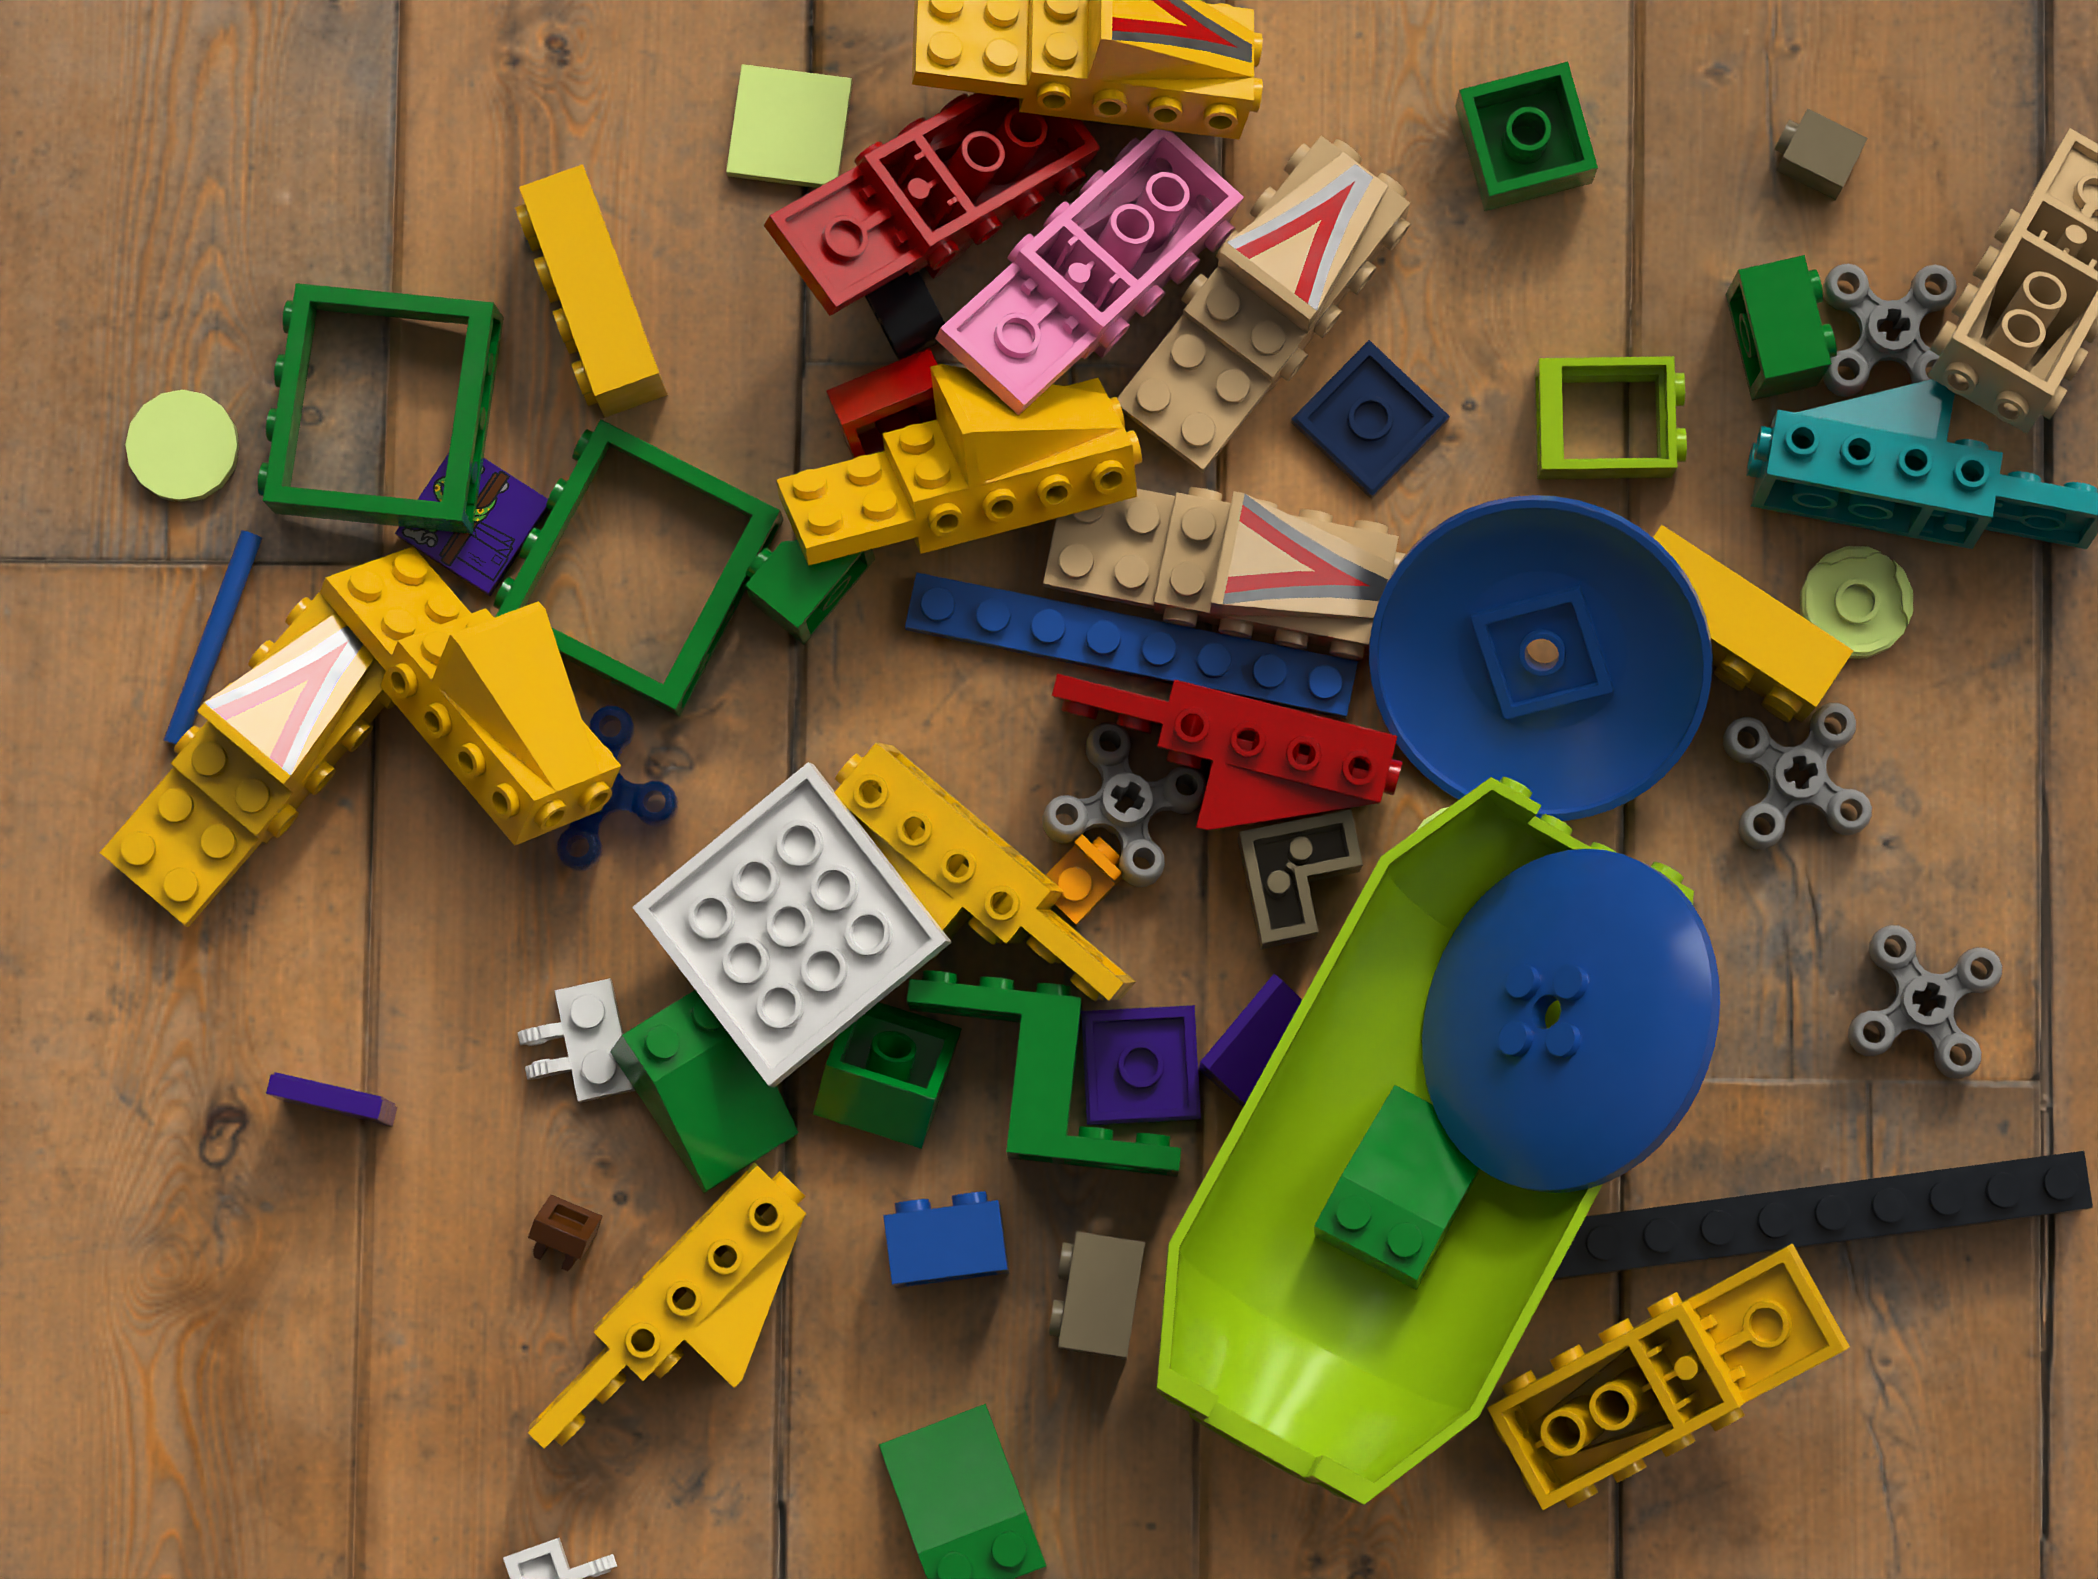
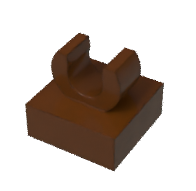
[528,1194,603,1271]

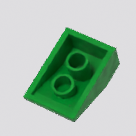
[610,990,799,1193]
[1314,1085,1480,1290]
[879,1403,1047,1579]

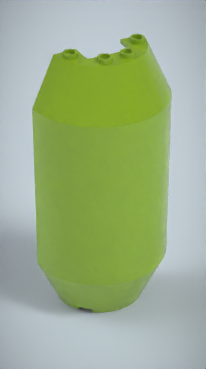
[1156,777,1694,1505]

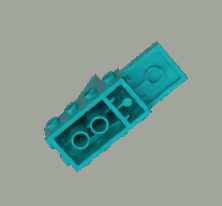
[1746,379,2098,549]

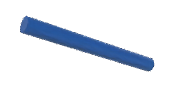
[163,530,262,745]

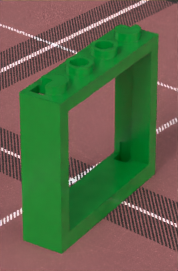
[258,283,504,534]
[493,419,783,717]

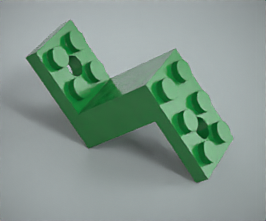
[907,970,1181,1177]

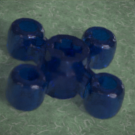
[557,706,679,871]

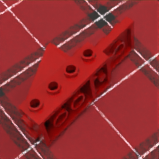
[764,93,1101,316]
[1052,673,1402,830]

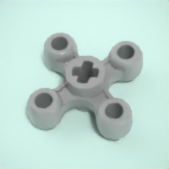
[1823,264,1957,397]
[1723,703,1872,849]
[1042,722,1207,887]
[1848,925,2002,1079]

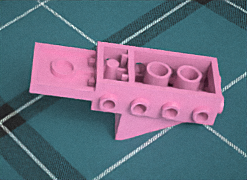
[935,129,1244,415]

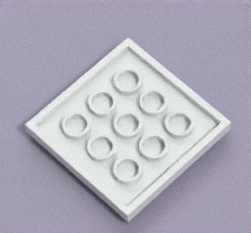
[633,762,951,1087]

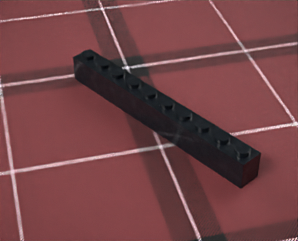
[1552,1151,2093,1281]

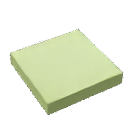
[726,64,853,188]

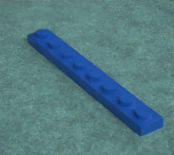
[905,572,1358,719]

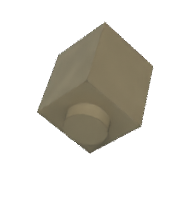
[1774,108,1868,200]

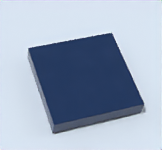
[1291,340,1450,499]

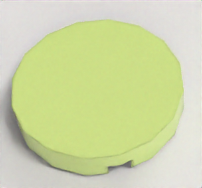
[125,390,239,502]
[1800,546,1913,658]

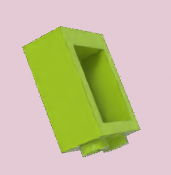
[1535,356,1687,479]

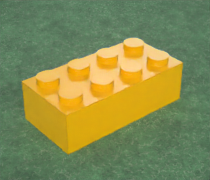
[515,164,668,418]
[1653,524,1854,723]

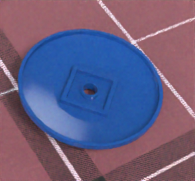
[1369,495,1713,821]
[1422,849,1720,1193]

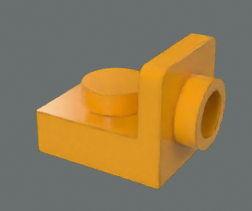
[1046,834,1123,926]

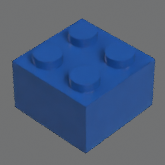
[883,1191,1009,1288]

